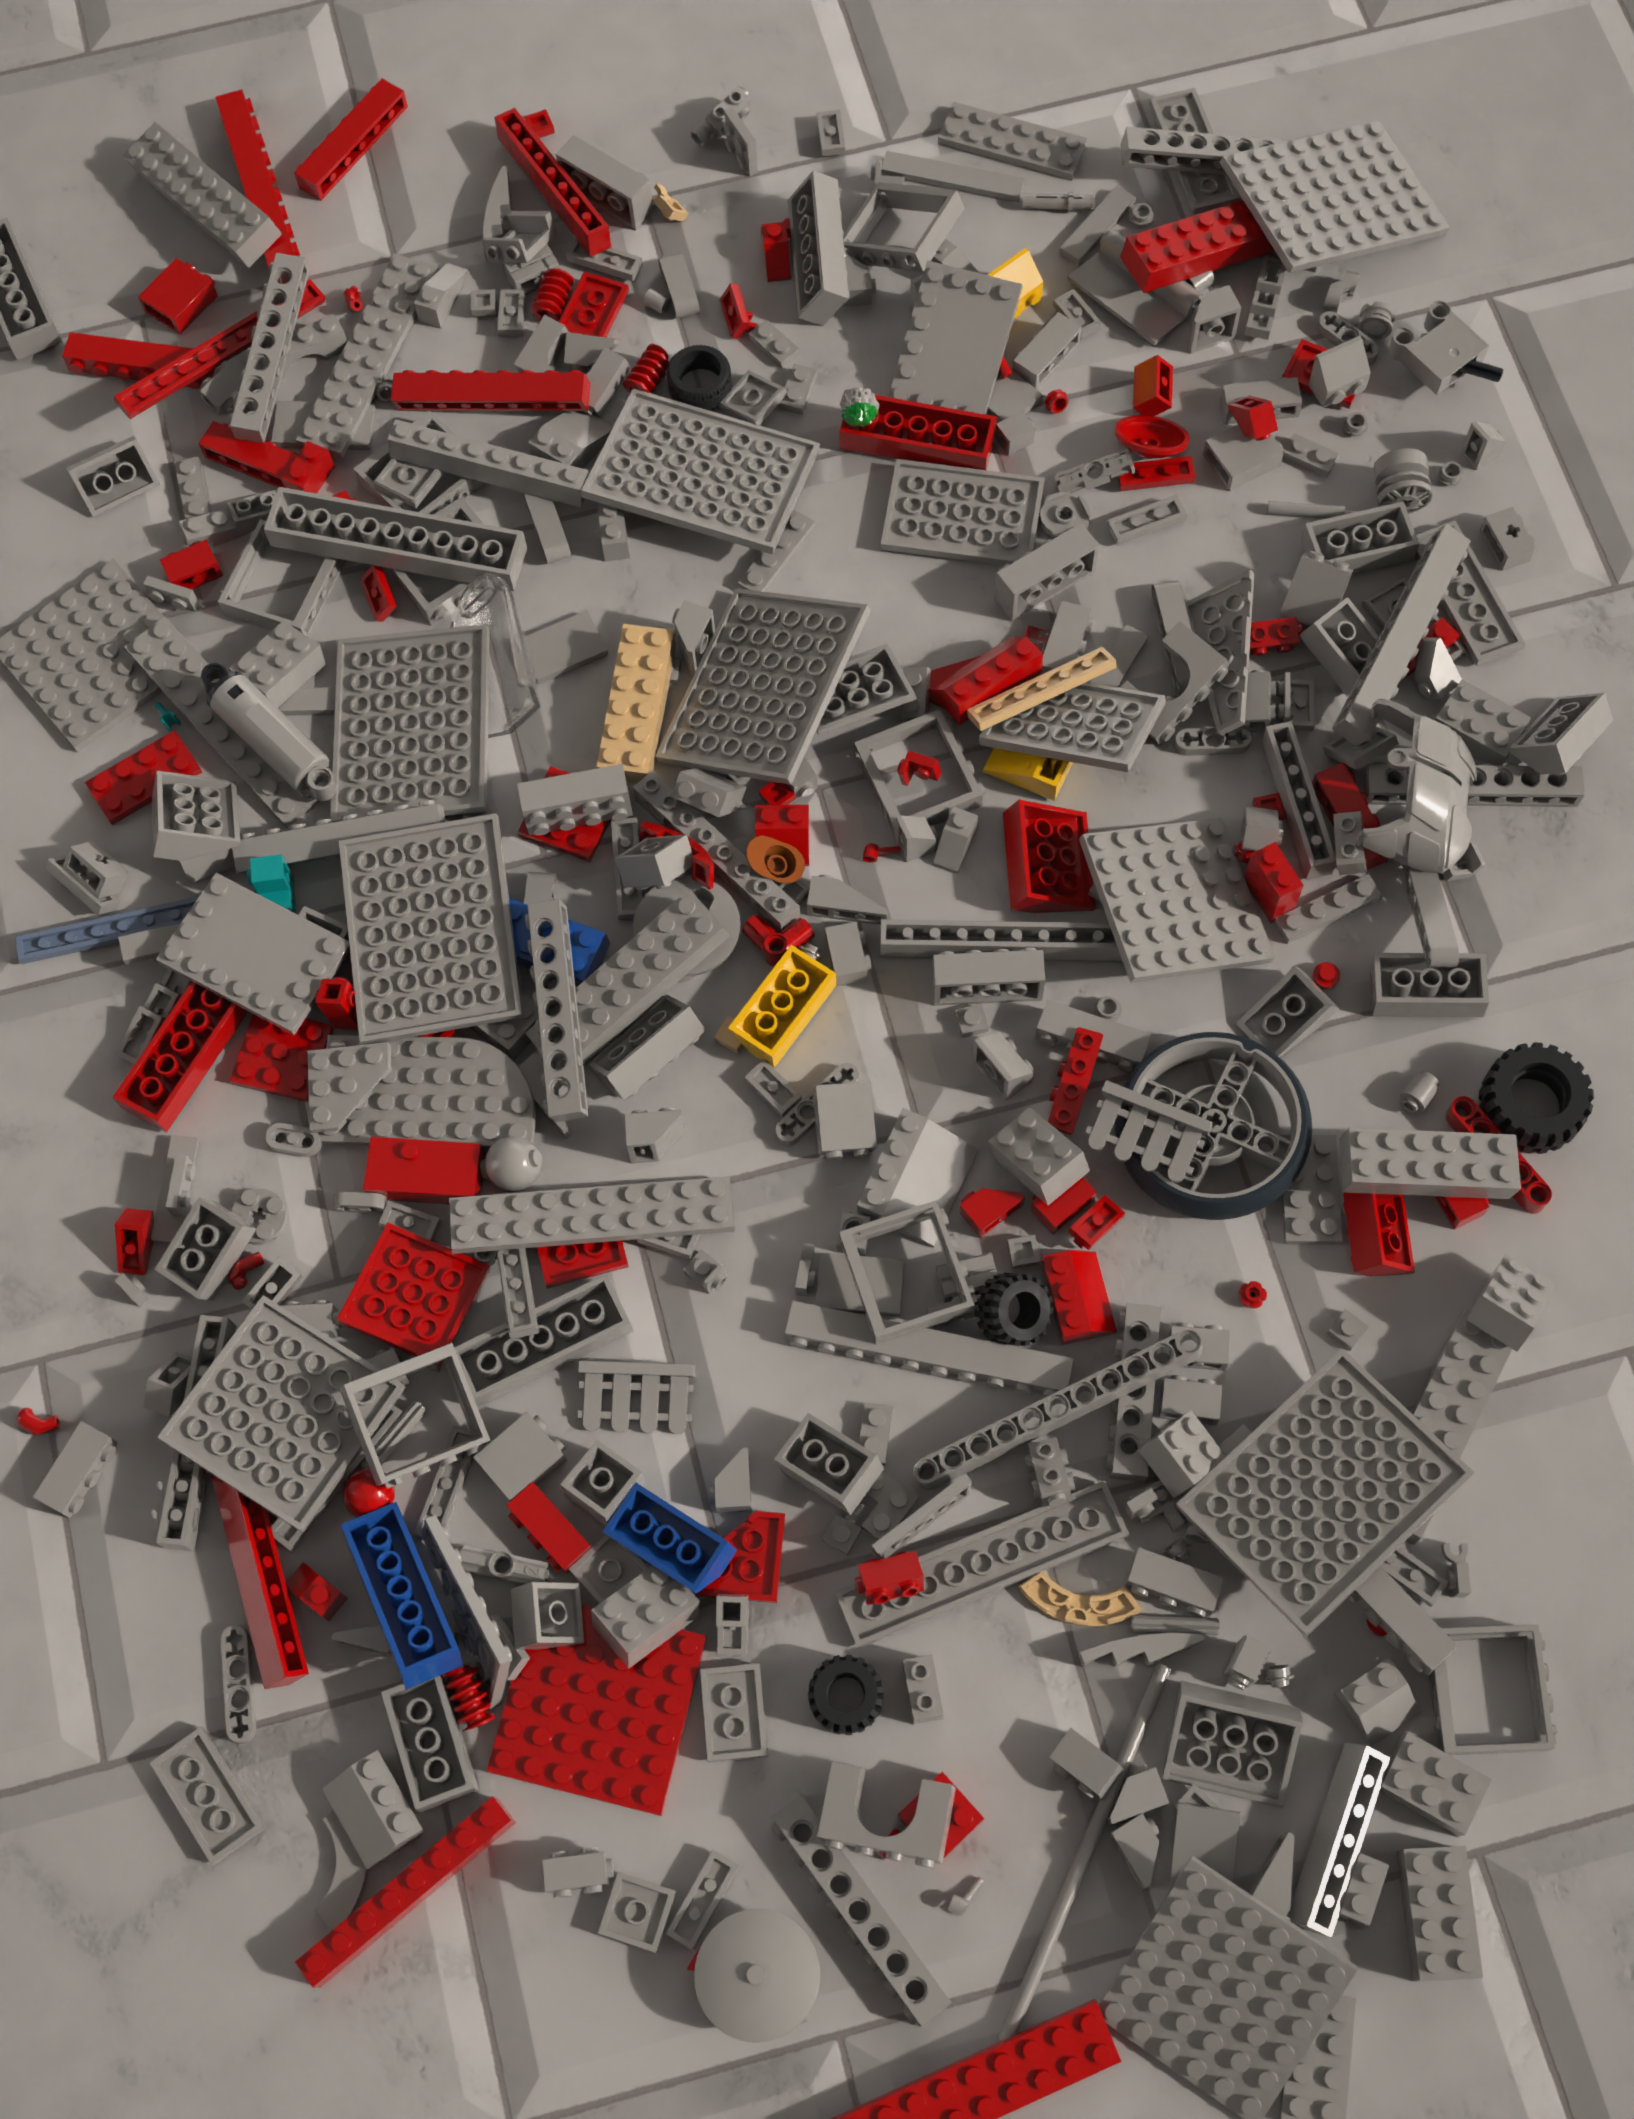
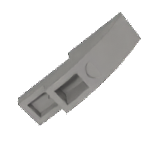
[179,490,276,546]

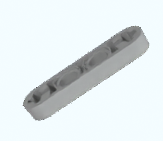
[776,1063,859,1146]
[221,1625,256,1744]

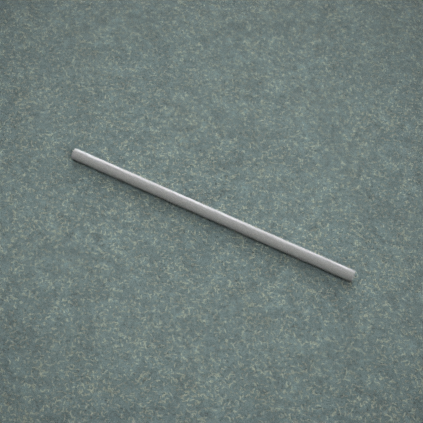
[998,1663,1171,2041]

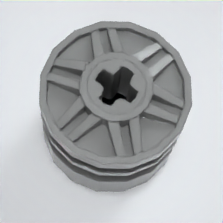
[1373,448,1432,514]

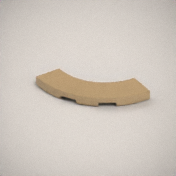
[1018,1571,1142,1627]

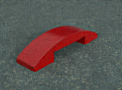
[640,822,714,890]

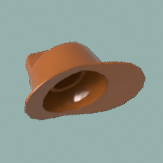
[746,836,805,884]

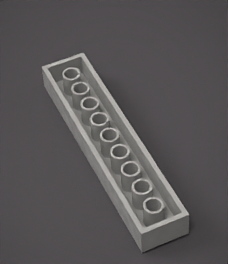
[264,487,527,591]

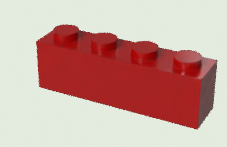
[198,420,298,488]
[1312,762,1389,870]

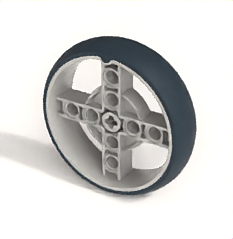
[1115,1032,1312,1220]

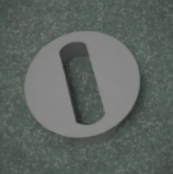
[633,876,741,983]

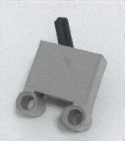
[1388,300,1503,395]

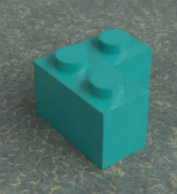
[247,854,296,914]

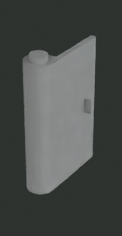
[1067,229,1204,346]

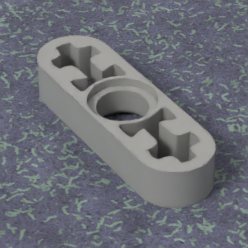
[1318,311,1379,365]
[1174,727,1252,756]

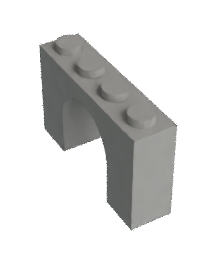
[514,315,631,417]
[1120,621,1229,745]
[817,1761,956,1868]

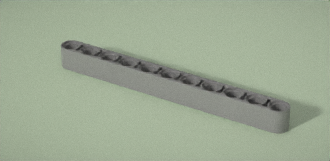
[913,1329,1203,1490]

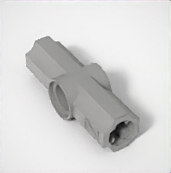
[460,1545,550,1585]

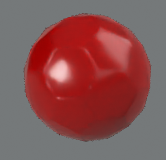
[343,1468,395,1518]

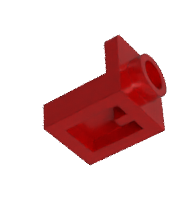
[897,751,942,786]

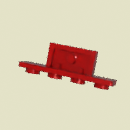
[1048,1027,1103,1135]

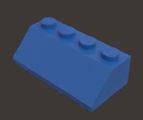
[602,1482,737,1594]

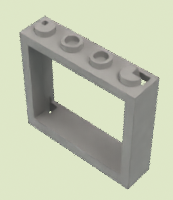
[843,182,965,272]
[353,410,486,515]
[387,497,491,625]
[218,519,347,637]
[854,709,985,840]
[839,1200,978,1344]
[339,1343,490,1489]
[1429,1624,1557,1755]

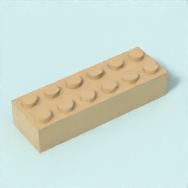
[596,624,677,784]

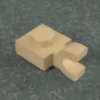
[651,184,688,222]

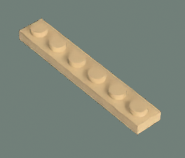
[967,646,1117,731]

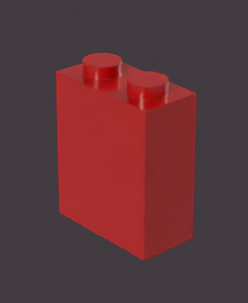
[138,258,218,335]
[1244,842,1304,923]

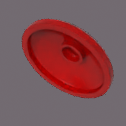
[1115,415,1190,459]

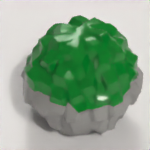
[840,387,879,427]

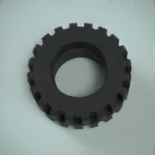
[1478,1042,1594,1154]

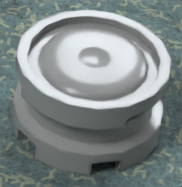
[1358,301,1395,340]

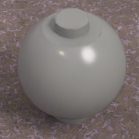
[480,1136,542,1191]

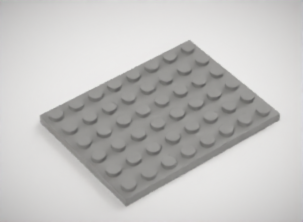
[1220,121,1450,273]
[581,388,820,555]
[655,588,871,785]
[330,624,490,823]
[339,813,524,1045]
[1176,1348,1475,1637]

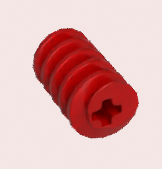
[530,268,574,322]
[622,344,669,393]
[441,1663,495,1732]

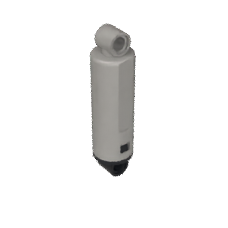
[201,663,336,801]

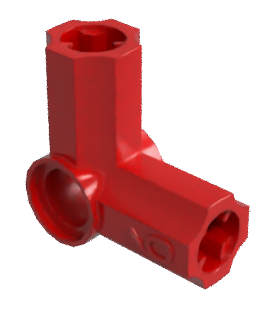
[742,914,815,967]

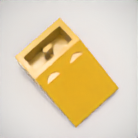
[982,748,1073,801]

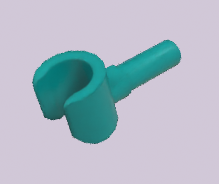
[155,702,181,732]

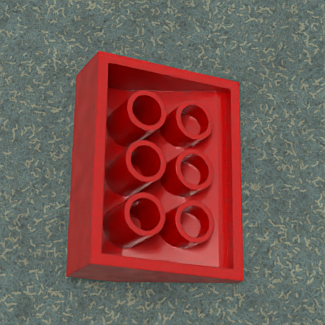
[1003,800,1096,913]

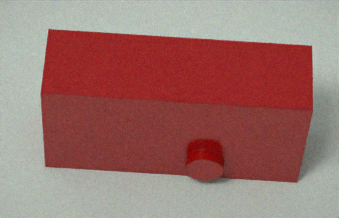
[363,1137,486,1205]

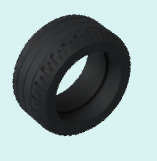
[666,345,732,411]

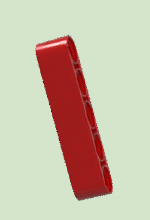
[1446,1096,1552,1214]

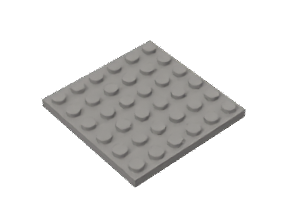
[0,559,164,752]
[1079,818,1275,983]
[157,1295,405,1533]
[1099,1856,1358,2119]

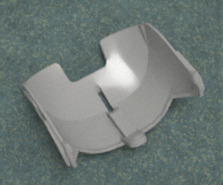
[1357,698,1477,873]

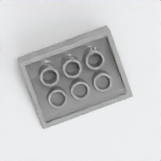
[816,644,916,735]
[152,771,240,861]
[857,1108,978,1248]
[1162,1681,1303,1807]

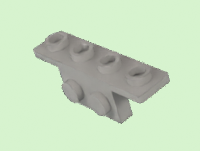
[151,1135,199,1243]

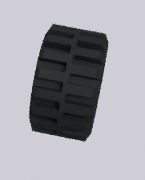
[974,1273,1054,1346]
[808,1654,884,1735]

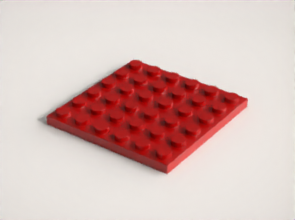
[486,1605,707,1816]

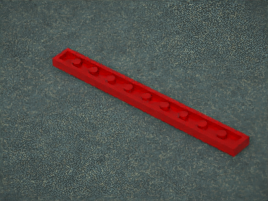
[114,279,326,419]

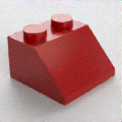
[755,805,810,866]

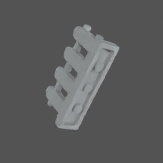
[1085,1080,1212,1183]
[577,1361,696,1434]

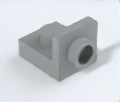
[683,1249,727,1294]

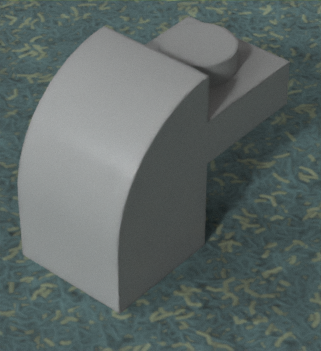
[716,1594,749,1655]

